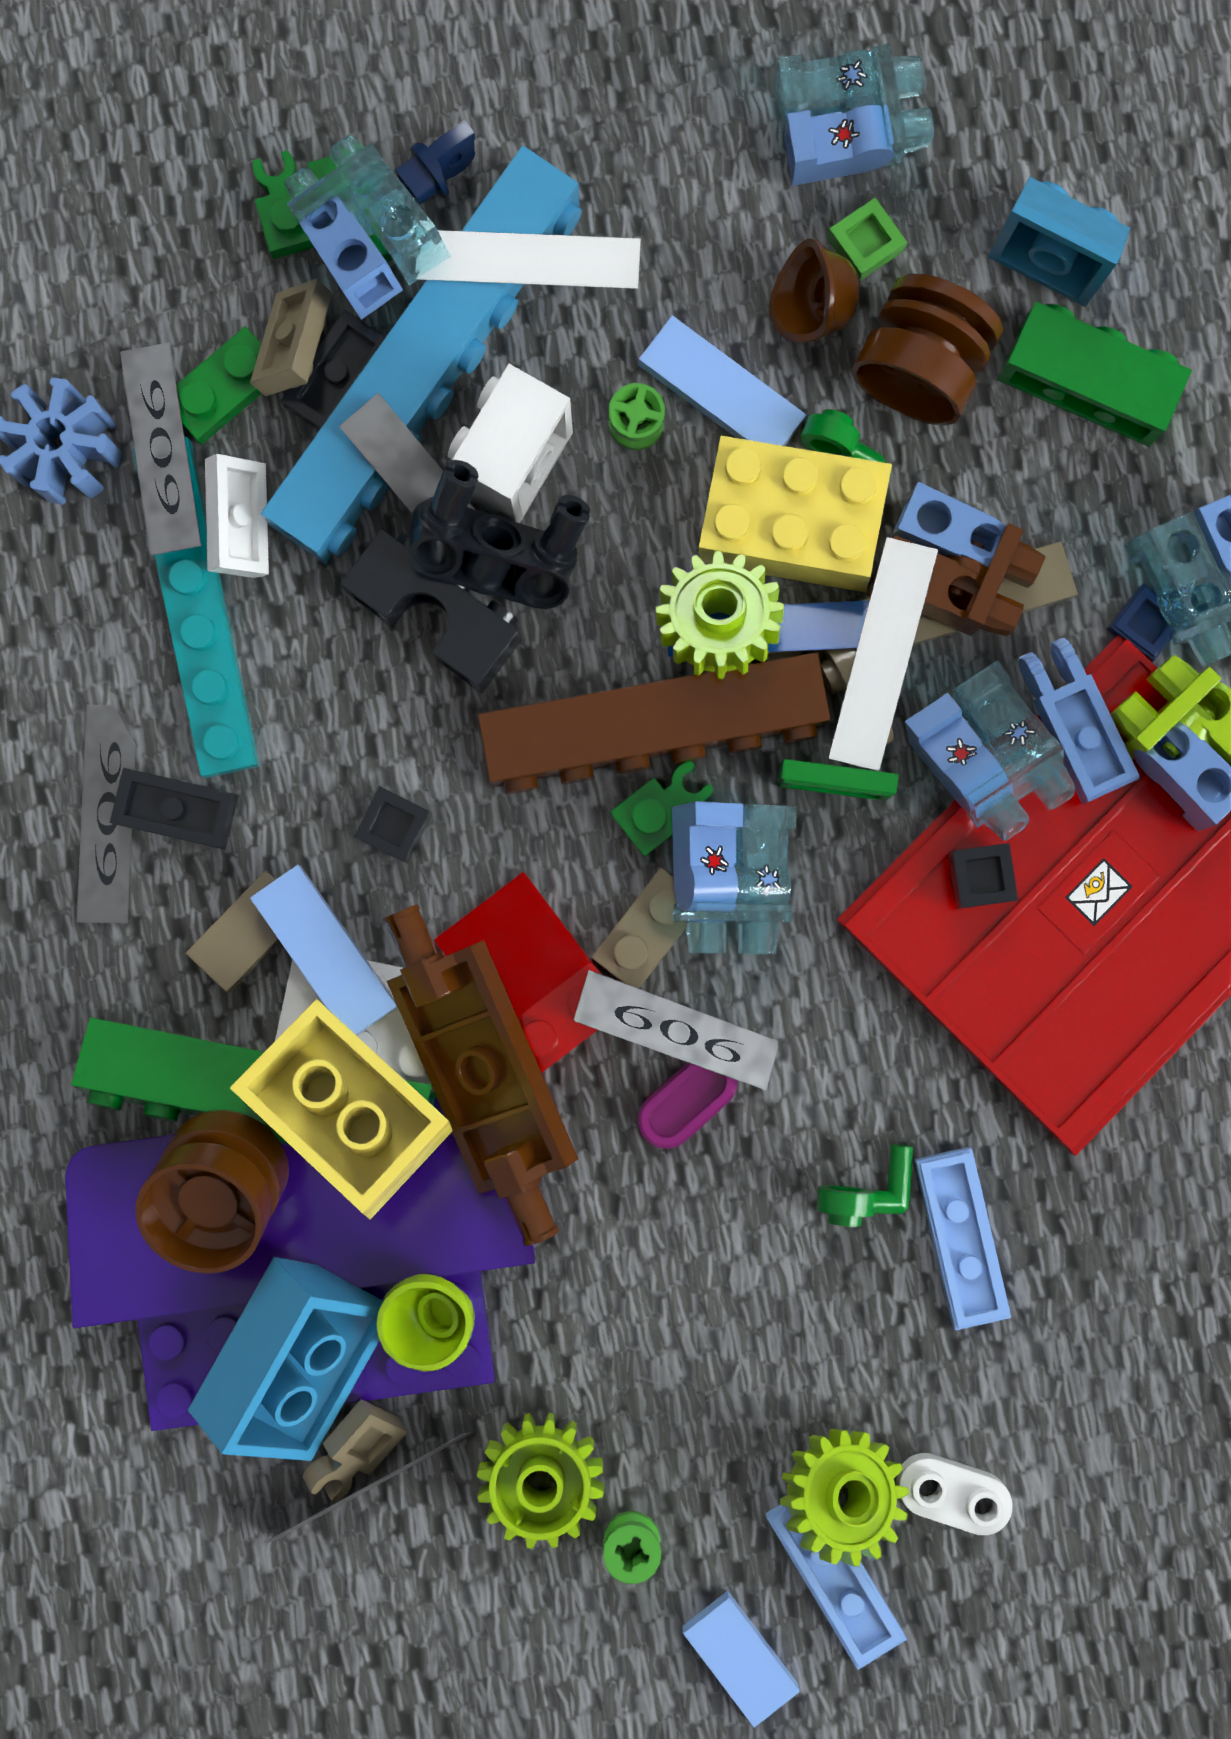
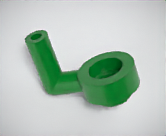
[800,409,886,463]
[816,1144,913,1227]

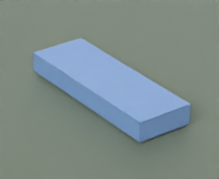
[638,315,806,446]
[250,864,398,1036]
[914,1147,1011,1331]
[766,1505,907,1670]

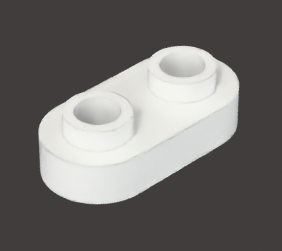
[896,1453,1012,1535]

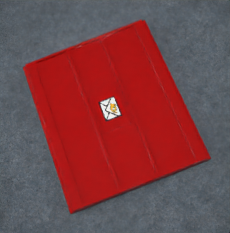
[835,635,1231,1156]

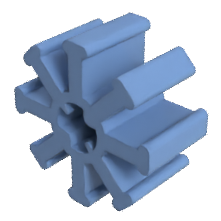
[0,378,122,505]

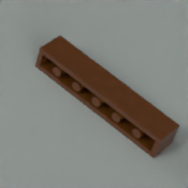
[478,652,830,794]

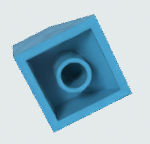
[987,176,1131,307]

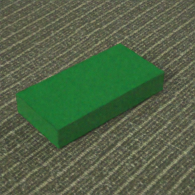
[777,759,899,801]

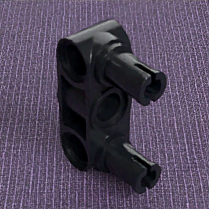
[407,460,590,609]

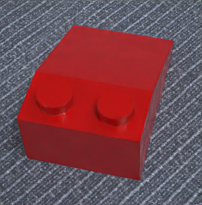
[434,872,602,1073]

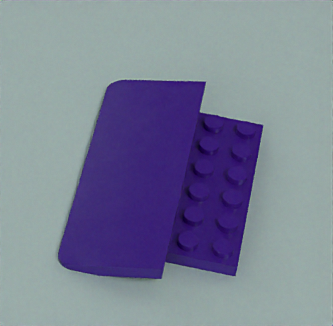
[65,1097,536,1431]

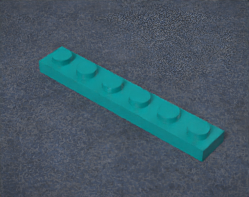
[132,437,260,778]

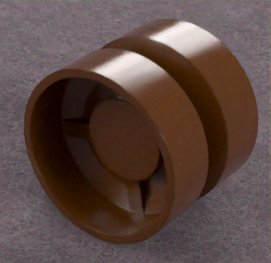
[135,1110,289,1273]

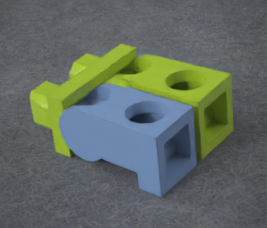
[1110,654,1231,832]

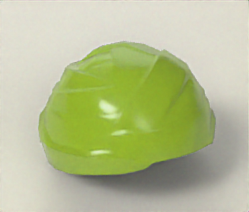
[376,1274,475,1372]

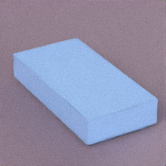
[682,1591,800,1728]

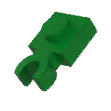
[253,150,316,259]
[609,761,713,858]

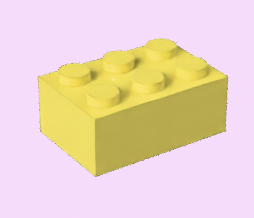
[699,436,892,593]
[230,999,453,1220]

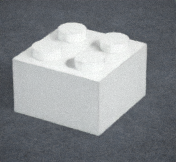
[448,364,573,523]

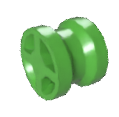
[609,383,665,451]
[603,1511,661,1584]

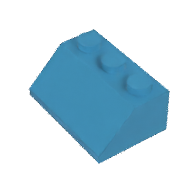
[188,1257,383,1461]

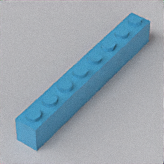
[261,145,582,565]

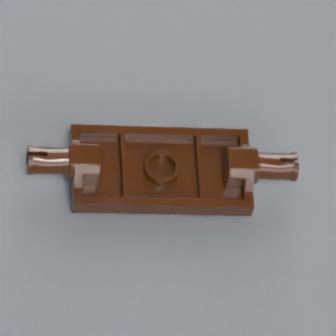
[383,904,578,1246]

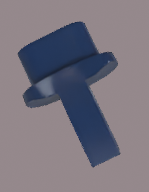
[394,121,475,205]

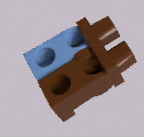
[866,482,1045,636]

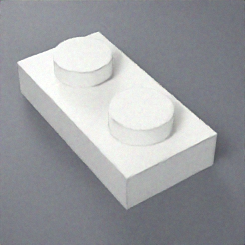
[205,454,269,578]

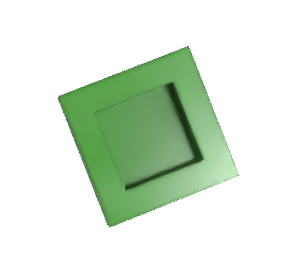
[827,198,907,282]

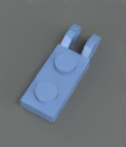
[1018,638,1140,804]

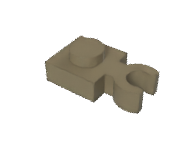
[303,1399,407,1503]

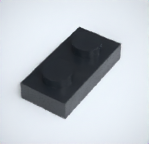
[280,310,386,431]
[109,768,239,850]

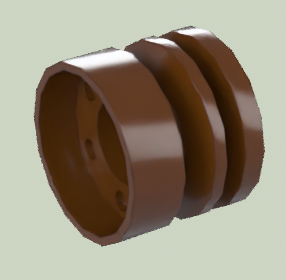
[851,273,1003,426]

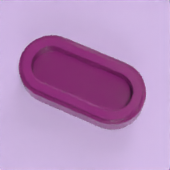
[638,1062,738,1149]

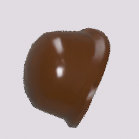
[769,238,859,343]

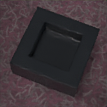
[354,786,433,863]
[948,843,1018,909]

